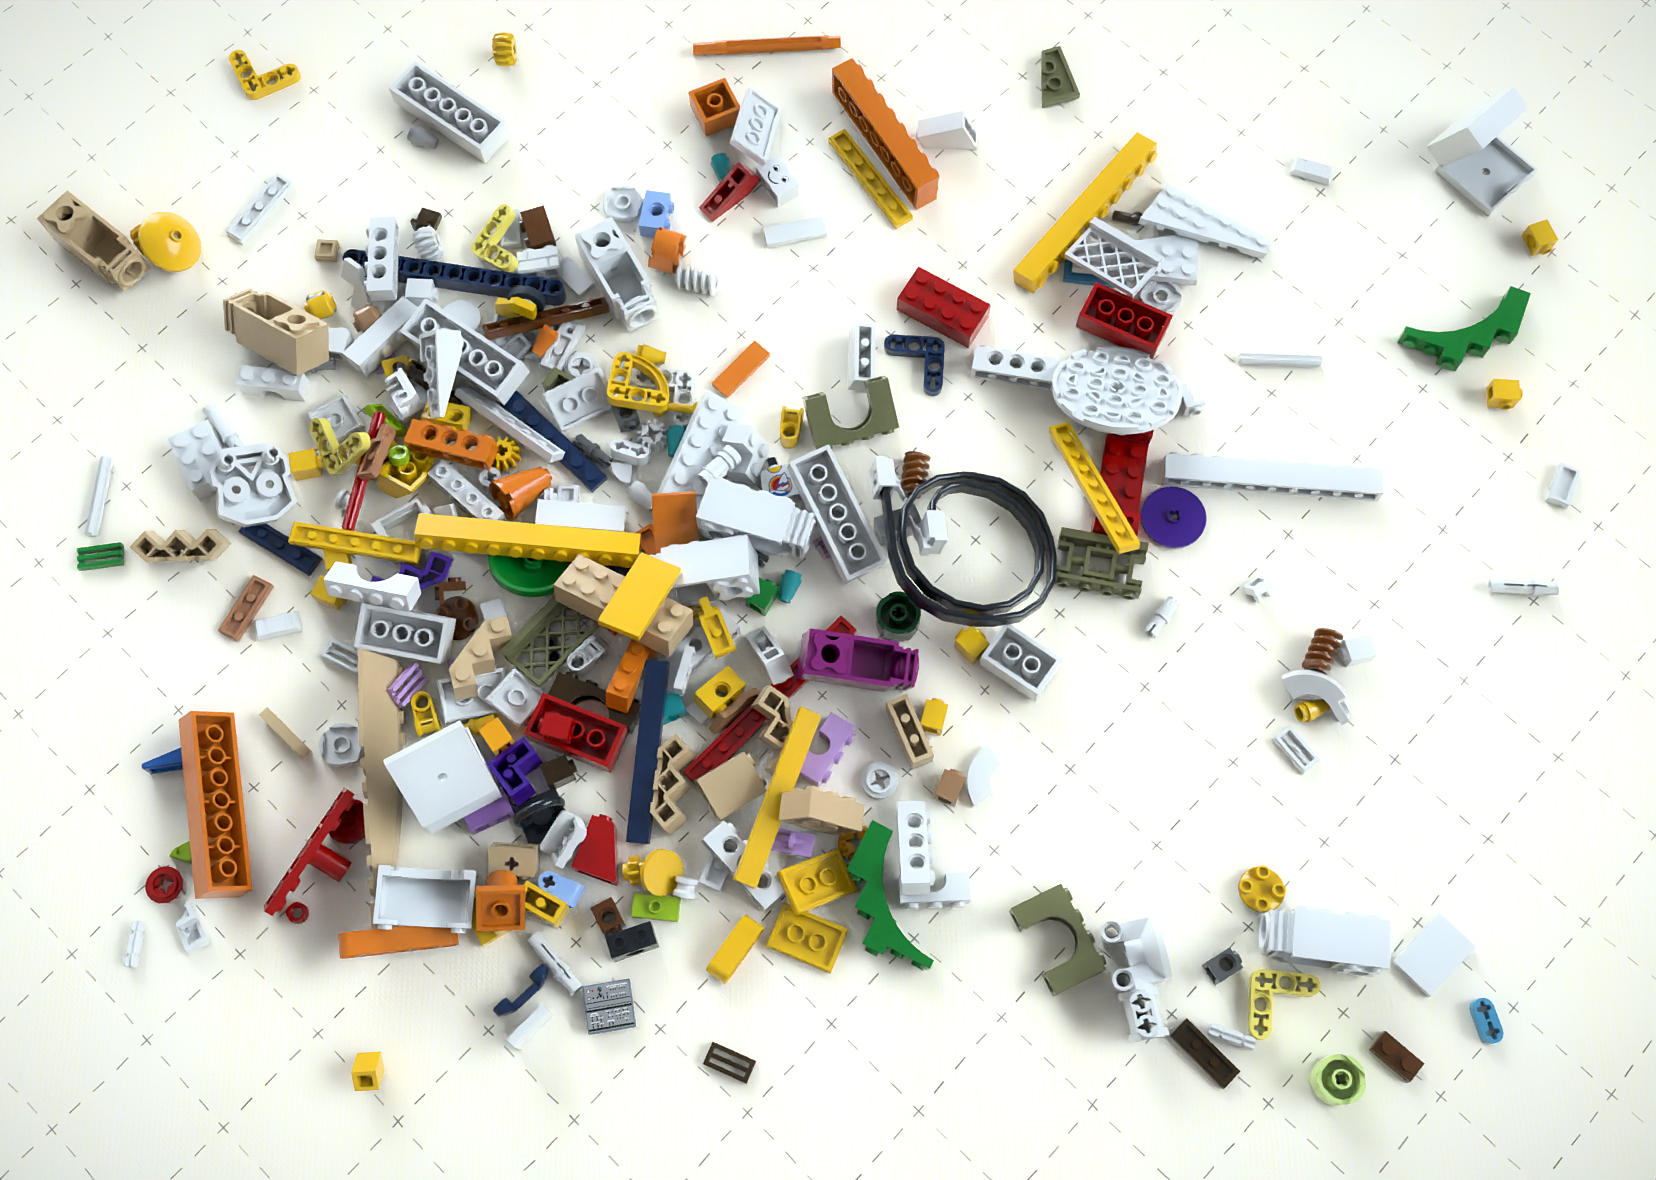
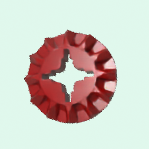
[145,866,184,904]

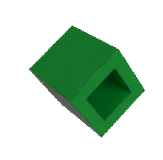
[745,578,779,616]

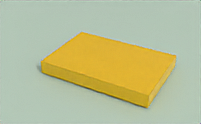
[776,848,858,916]
[765,902,848,974]

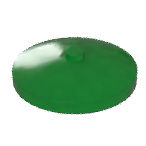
[488,522,572,597]

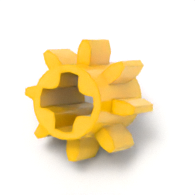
[622,856,646,886]

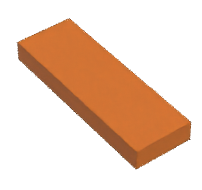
[712,340,770,399]

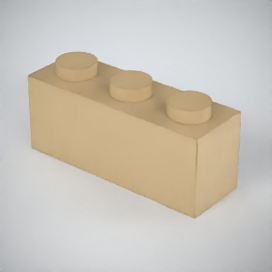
[885,694,934,770]

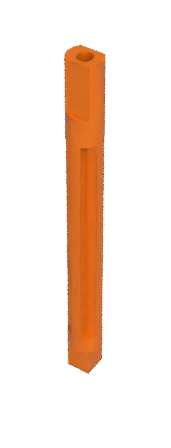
[693,35,841,55]

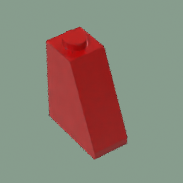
[571,814,619,886]

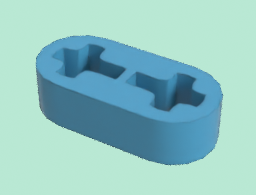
[1469,998,1504,1044]

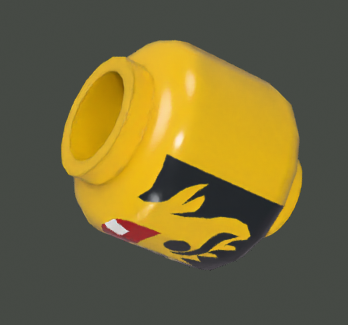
[303,290,337,320]

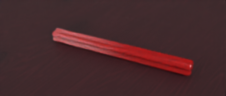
[341,411,386,531]

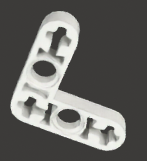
[633,369,695,428]

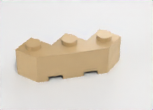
[130,529,232,562]
[449,616,512,701]
[751,685,793,776]
[650,733,696,835]

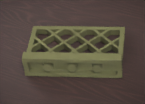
[500,595,601,688]

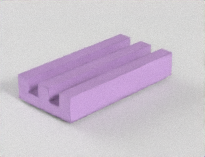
[387,662,428,708]

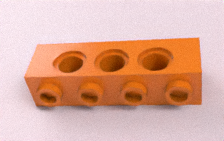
[404,419,498,471]

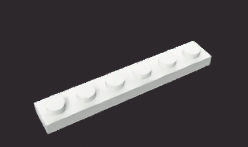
[455,386,565,462]

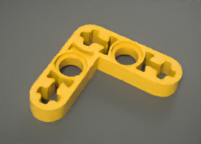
[229,50,301,100]

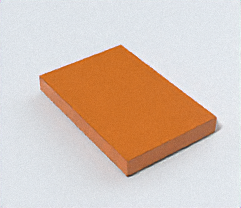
[651,491,699,555]

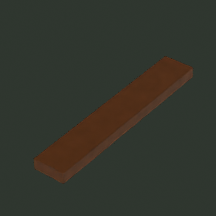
[482,297,610,340]

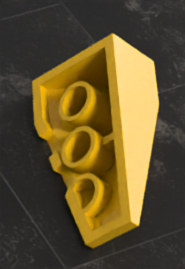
[377,436,436,499]

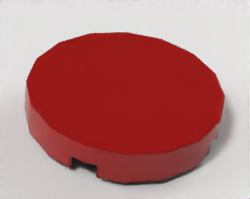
[329,799,365,845]

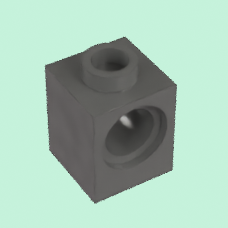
[611,396,641,433]
[1202,947,1243,985]

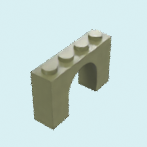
[802,375,899,449]
[1009,884,1107,997]

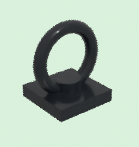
[512,787,566,844]

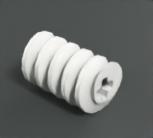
[675,262,720,296]

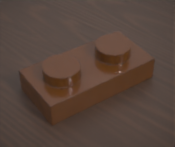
[1369,1031,1425,1083]

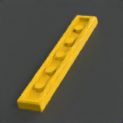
[828,129,913,229]
[288,521,423,565]

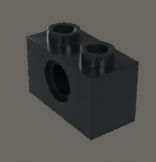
[605,921,659,962]

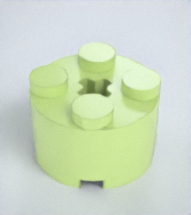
[1309,1054,1366,1106]

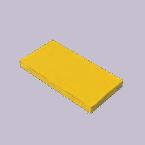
[598,552,682,641]

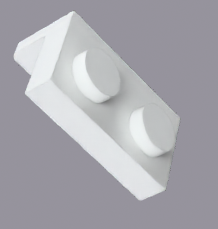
[539,810,587,869]

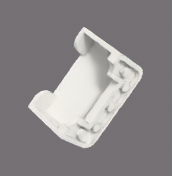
[373,865,476,933]

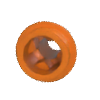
[531,324,559,357]

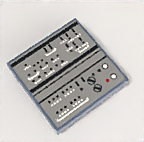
[582,978,636,1035]

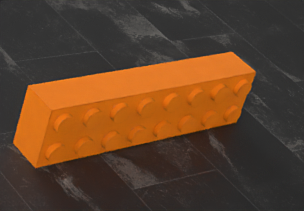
[832,58,940,210]
[178,711,253,899]

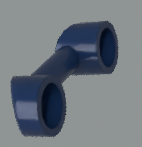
[493,964,548,1017]

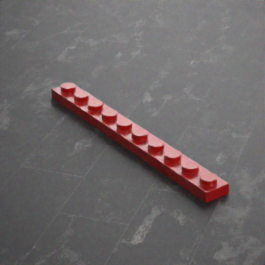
[683,615,857,786]

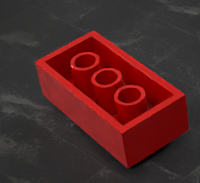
[896,266,991,348]
[1076,282,1173,359]
[524,693,629,773]

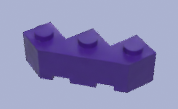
[370,551,455,590]

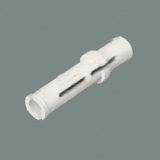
[202,403,244,448]
[1488,578,1560,596]
[527,933,583,996]

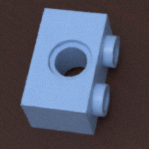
[638,190,675,238]

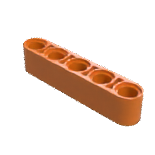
[338,926,459,959]

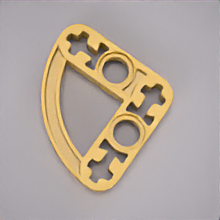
[607,352,669,413]

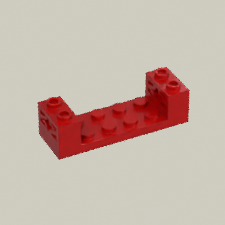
[1090,430,1154,536]

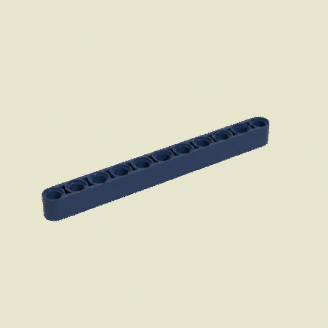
[342,249,566,306]

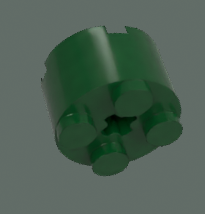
[876,591,921,642]

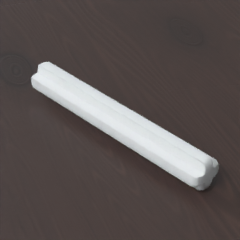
[1238,352,1323,367]
[85,455,113,537]

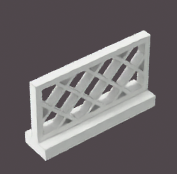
[1065,217,1163,298]

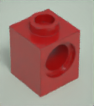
[538,712,576,745]

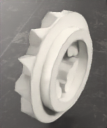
[564,352,598,378]
[635,419,668,452]
[861,763,898,799]

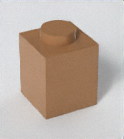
[933,769,966,807]

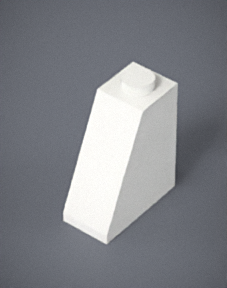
[916,110,978,150]

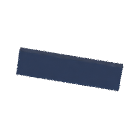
[238,524,323,577]

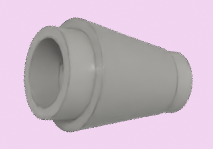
[407,125,439,150]

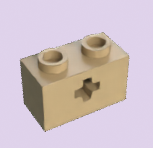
[488,842,540,880]

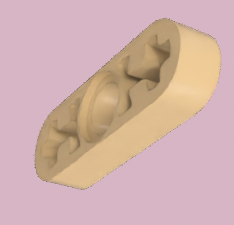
[259,707,311,759]

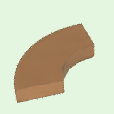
[709,688,760,734]

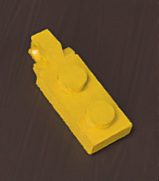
[698,596,736,659]

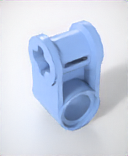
[538,871,585,909]

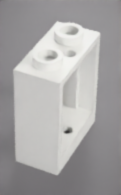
[371,498,432,566]

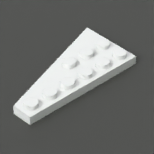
[1138,183,1274,259]
[1072,234,1198,286]

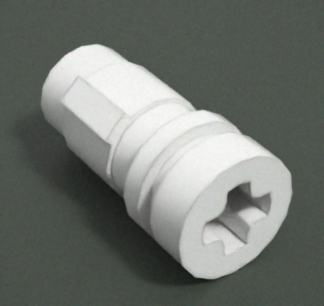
[697,445,741,487]

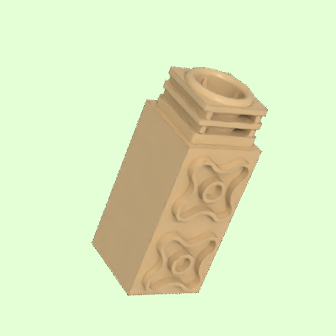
[37,190,150,292]
[223,288,329,376]

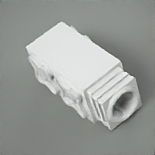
[574,217,660,332]
[696,477,816,559]
[649,534,760,605]
[1259,905,1391,978]

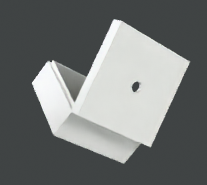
[1426,86,1539,217]
[384,720,503,834]

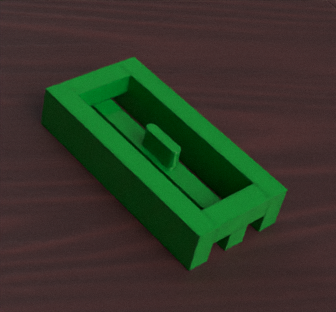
[77,542,124,571]

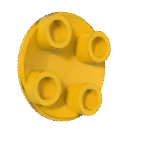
[1238,865,1286,913]

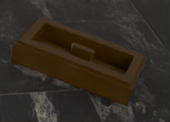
[703,1041,757,1084]

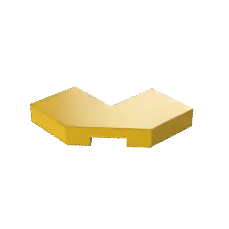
[495,297,537,320]

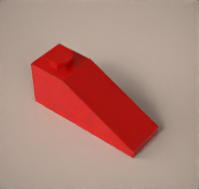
[699,161,761,222]

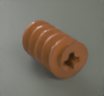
[900,451,931,499]
[1302,628,1344,675]

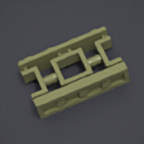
[1055,527,1149,600]

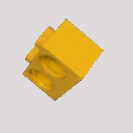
[420,401,471,431]

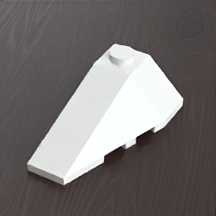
[419,329,464,419]

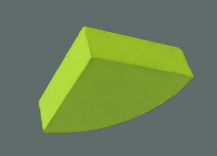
[169,841,192,864]

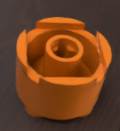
[648,227,687,274]

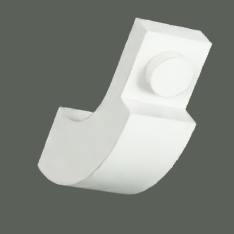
[1282,670,1351,725]

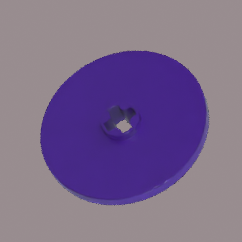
[1141,486,1207,549]

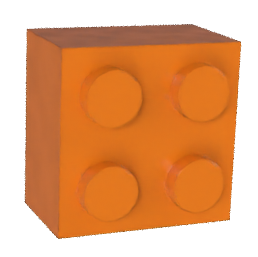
[688,78,740,137]

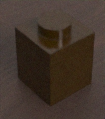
[540,754,578,789]

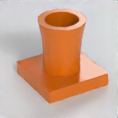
[476,870,525,931]

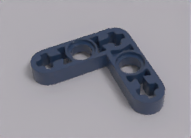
[884,334,945,397]

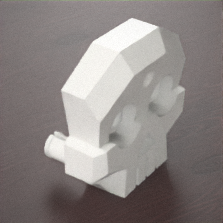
[207,442,297,527]

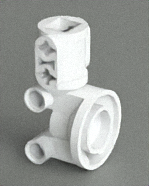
[1100,914,1173,1043]

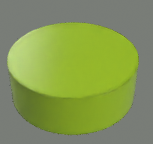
[387,445,410,466]

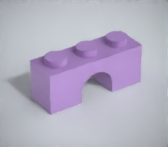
[799,712,856,787]

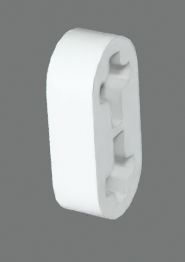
[610,439,649,466]

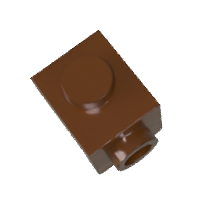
[434,577,466,605]

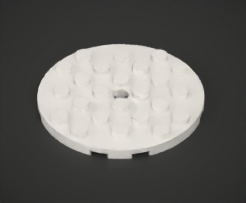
[1052,346,1183,435]

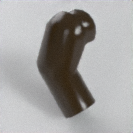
[1112,210,1143,226]

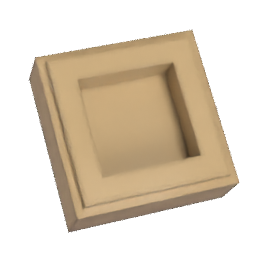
[314,239,340,262]

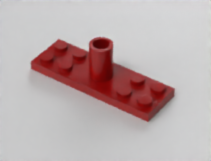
[264,787,355,916]

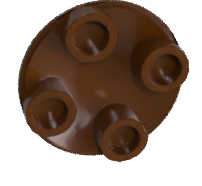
[435,596,479,640]

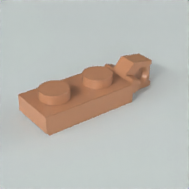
[357,423,396,480]

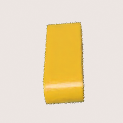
[705,914,765,984]

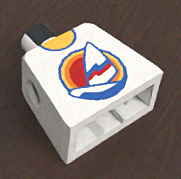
[760,457,803,503]

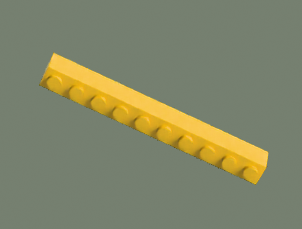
[1013,132,1158,294]
[414,513,641,568]

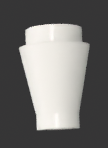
[626,480,652,512]

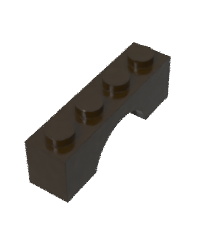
[548,672,641,734]

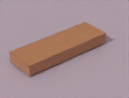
[218,575,274,642]

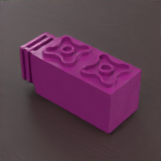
[797,628,919,692]

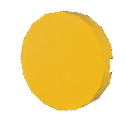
[640,848,683,896]

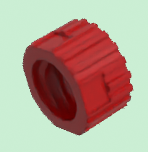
[286,902,309,924]

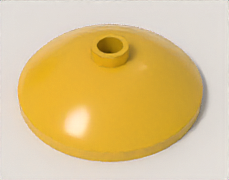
[138,212,201,272]

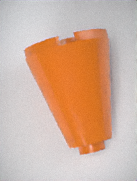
[489,467,552,520]

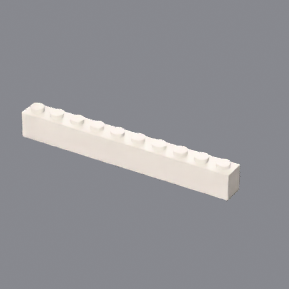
[1162,452,1384,501]

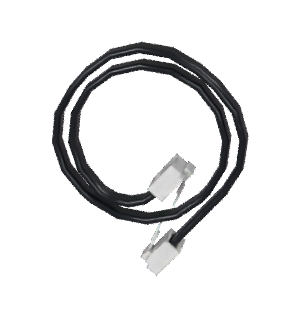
[869,456,1057,627]

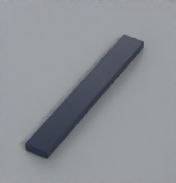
[626,659,670,844]

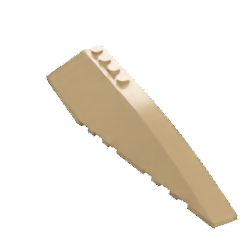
[358,649,406,929]

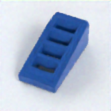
[142,748,183,774]

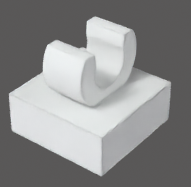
[1243,575,1274,603]

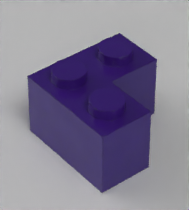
[486,736,543,806]

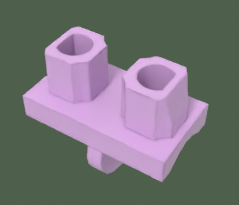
[770,828,815,859]

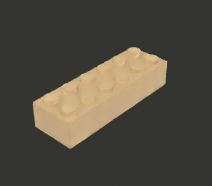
[553,554,693,657]

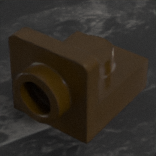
[410,207,442,232]

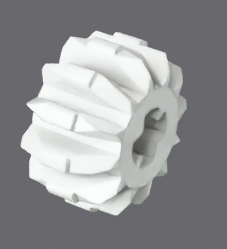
[412,226,444,261]

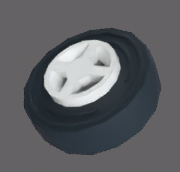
[507,286,546,315]

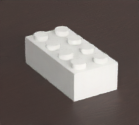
[354,603,456,664]

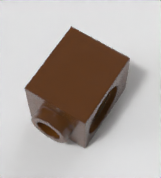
[590,897,626,936]

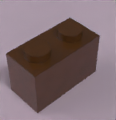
[519,205,557,250]

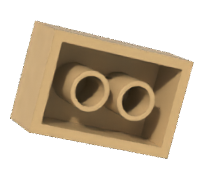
[778,786,865,835]

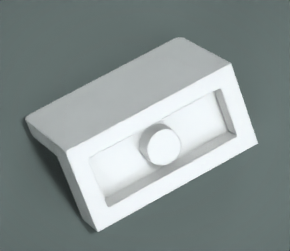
[665,645,696,696]

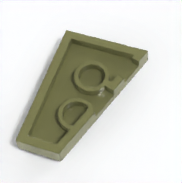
[1041,46,1080,108]

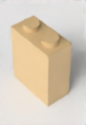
[694,752,767,820]

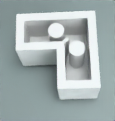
[722,422,770,484]

